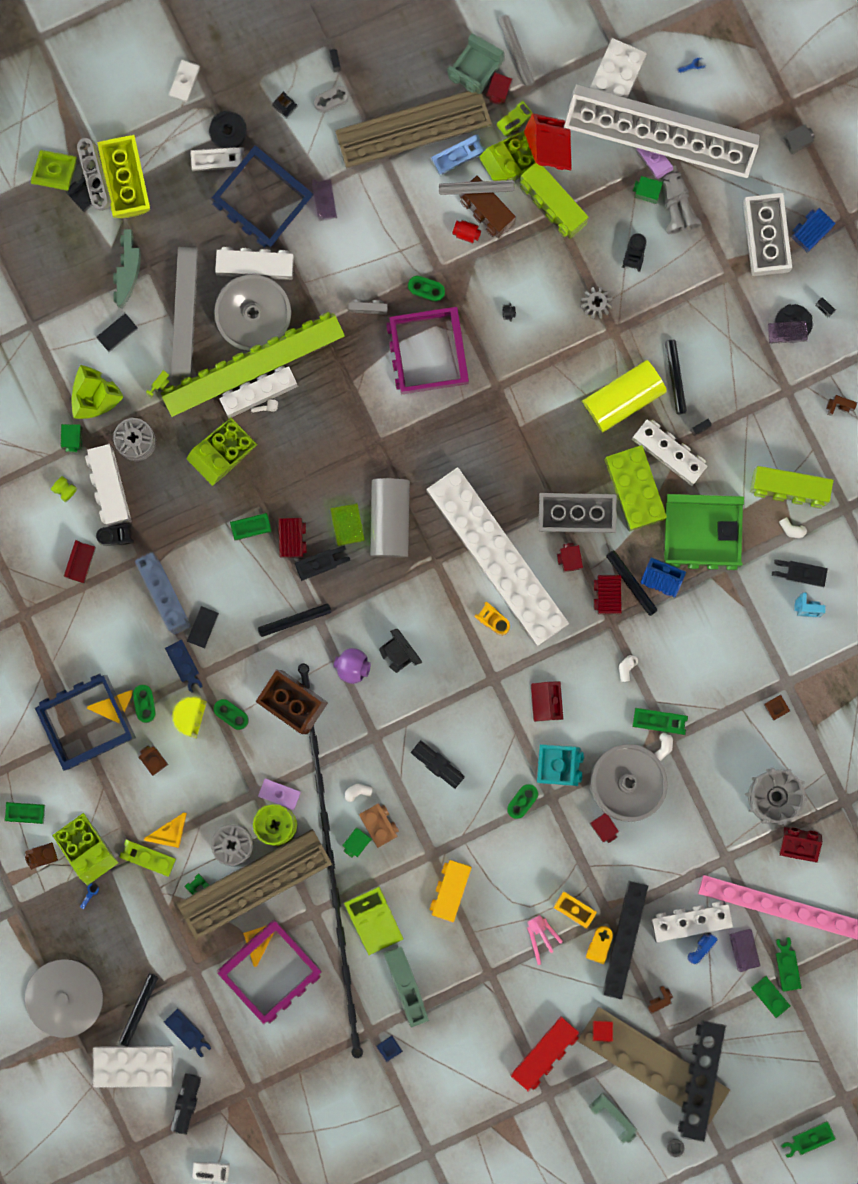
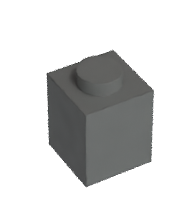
[783,124,815,155]

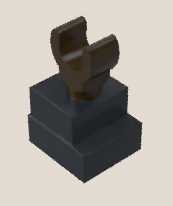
[272,91,298,119]

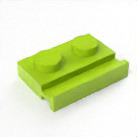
[146,370,170,399]

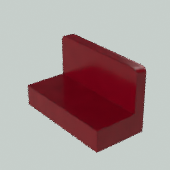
[64,540,96,584]
[531,681,564,722]

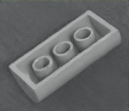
[370,478,410,557]
[538,493,616,533]

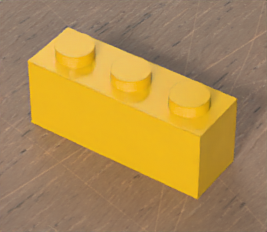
[429,860,472,923]

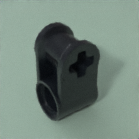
[622,233,646,272]
[96,524,134,546]

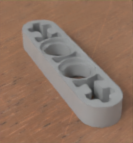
[77,138,111,211]

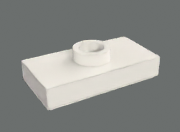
[169,60,200,103]

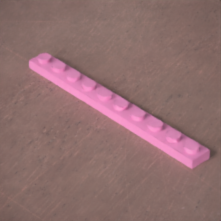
[698,875,858,940]

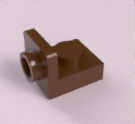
[826,395,858,416]
[138,745,169,776]
[647,985,673,1014]

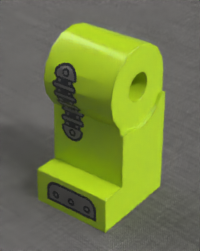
[496,101,533,137]

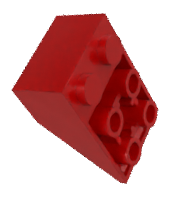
[524,113,572,171]

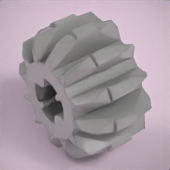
[581,287,613,319]

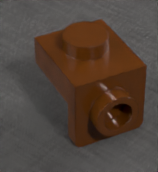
[25,842,58,870]

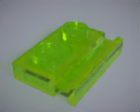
[330,503,365,546]

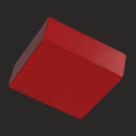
[592,1021,613,1042]

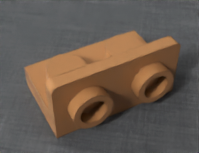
[359,803,399,848]

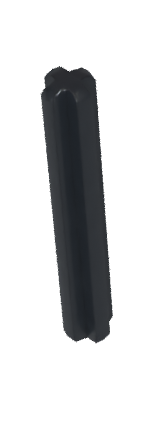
[665,340,687,415]
[606,550,658,616]
[258,603,331,637]
[119,973,158,1047]

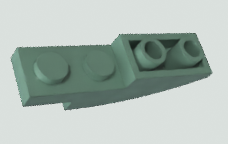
[113,229,141,308]
[383,946,429,1028]

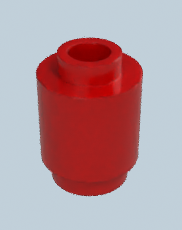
[452,220,482,243]

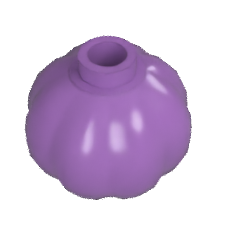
[334,648,371,684]

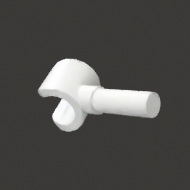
[251,400,278,413]

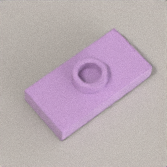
[637,148,673,179]
[258,779,301,810]

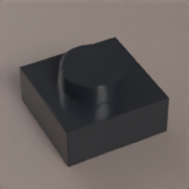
[717,521,737,541]

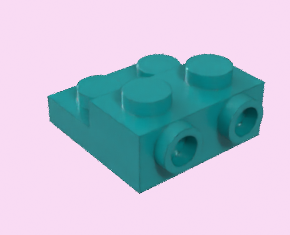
[537,745,584,786]

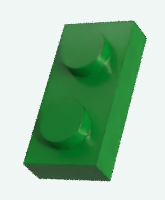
[751,976,791,1018]

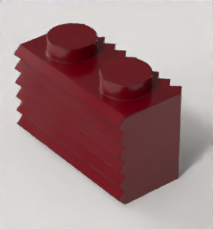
[279,518,307,558]
[594,575,622,615]

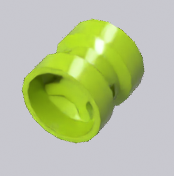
[51,476,78,502]

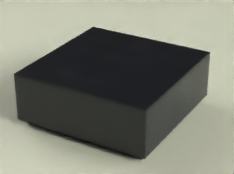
[329,49,341,73]
[815,297,836,317]
[690,418,712,436]

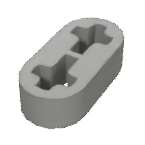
[314,86,349,113]

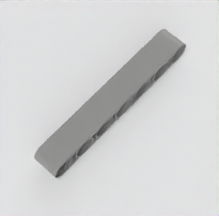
[172,247,198,377]

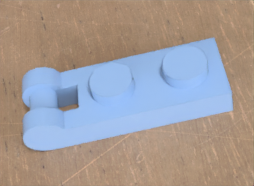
[431,134,486,175]

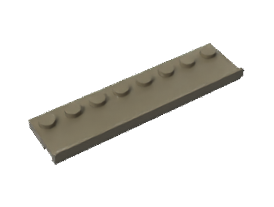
[335,91,492,169]
[177,829,332,940]
[577,1007,731,1124]

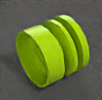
[253,804,298,846]

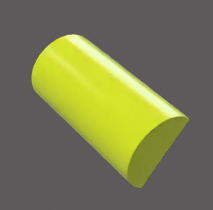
[97,135,150,218]
[582,360,667,433]
[173,697,207,739]

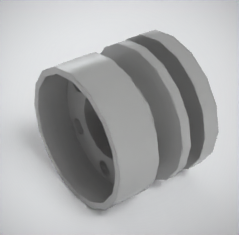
[113,418,156,462]
[211,825,254,866]

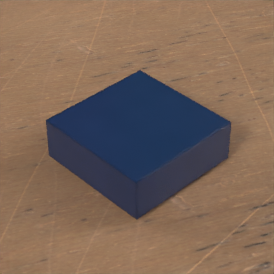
[376,1035,403,1062]

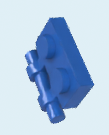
[687,933,718,964]

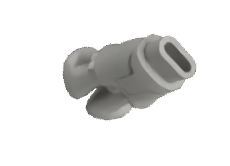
[662,166,702,234]

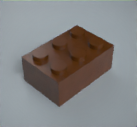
[460,175,516,239]
[255,670,328,735]

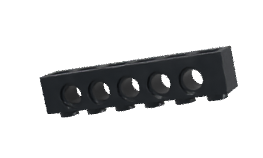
[602,881,648,1000]
[677,1020,726,1142]

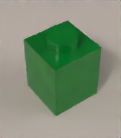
[633,176,663,204]
[61,424,82,453]
[342,827,372,858]

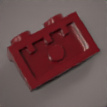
[779,827,823,863]

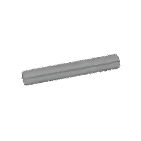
[499,15,534,87]
[439,180,515,195]

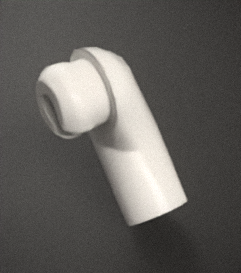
[779,517,807,539]
[619,655,638,682]
[654,732,673,761]
[345,784,373,802]

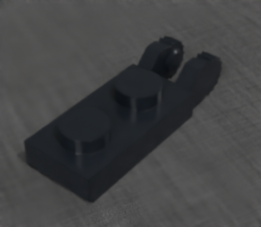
[294,545,351,581]
[772,559,828,588]

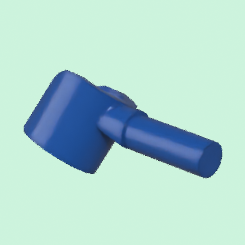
[678,58,706,73]
[80,883,99,909]

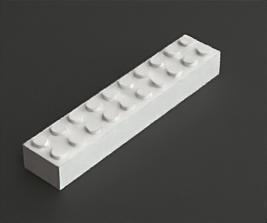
[564,84,760,178]
[426,467,569,647]

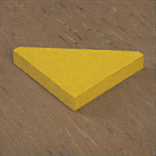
[87,690,133,724]
[144,813,187,848]
[243,925,274,967]

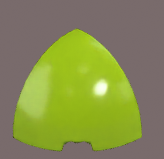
[72,365,124,419]

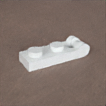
[191,148,245,171]

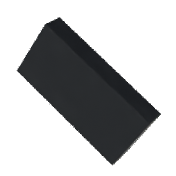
[96,313,138,352]
[187,606,219,649]

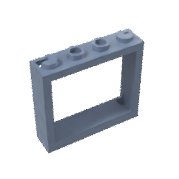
[135,552,192,635]

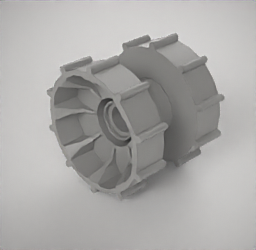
[745,768,808,825]

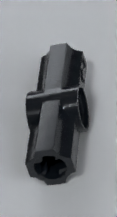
[410,740,465,789]
[171,1073,201,1135]

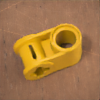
[474,602,510,636]
[585,926,613,965]

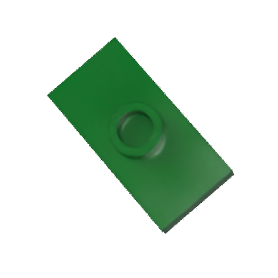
[230,513,272,541]
[5,802,45,824]

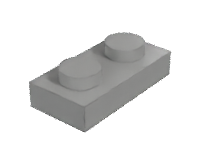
[349,299,388,315]

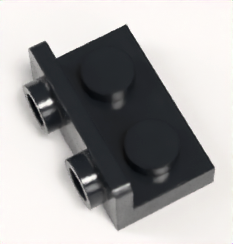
[67,167,103,212]

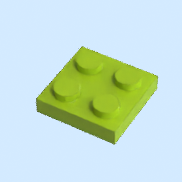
[31,150,77,190]

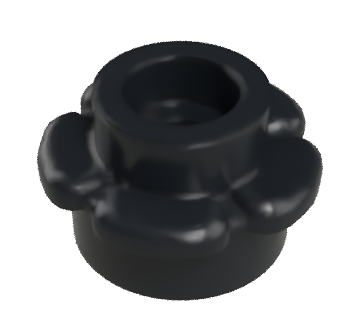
[503,303,516,322]

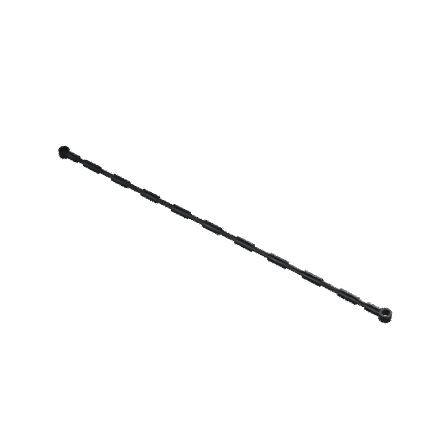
[298,663,363,1059]

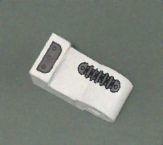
[192,1162,230,1184]

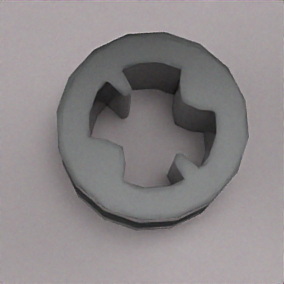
[667,1139,685,1157]

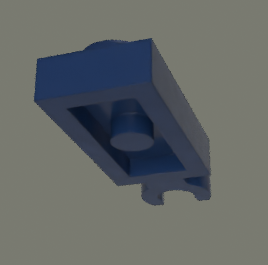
[165,639,203,693]
[164,1008,211,1057]

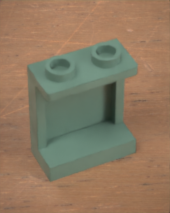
[447,33,505,95]
[589,1093,637,1144]

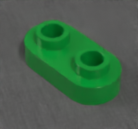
[408,276,445,302]
[133,685,156,723]
[214,699,249,730]
[507,784,538,819]

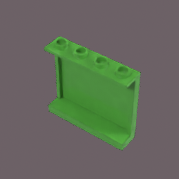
[664,494,744,570]

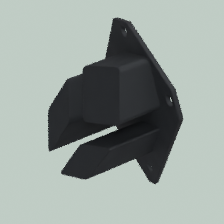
[379,628,422,673]

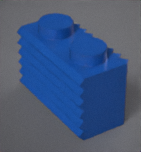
[791,208,836,253]
[640,557,686,598]

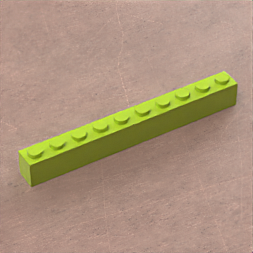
[161,312,345,417]

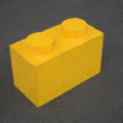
[553,891,597,929]

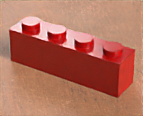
[510,1016,579,1092]

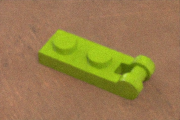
[119,839,176,877]

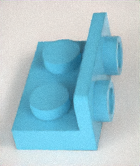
[794,593,826,617]

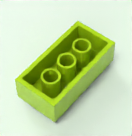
[520,163,589,239]
[605,445,667,532]
[750,466,834,509]

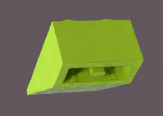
[479,130,535,181]
[186,418,257,486]
[52,813,119,886]
[344,886,404,955]

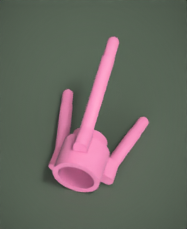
[527,915,562,965]

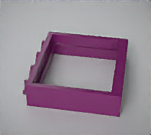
[386,307,469,395]
[217,919,322,1024]

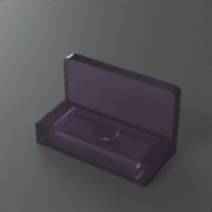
[312,179,337,221]
[729,929,760,972]

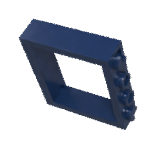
[211,145,314,249]
[35,673,136,771]

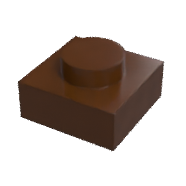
[764,695,790,721]

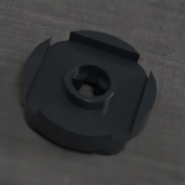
[209,111,247,149]
[774,304,813,343]

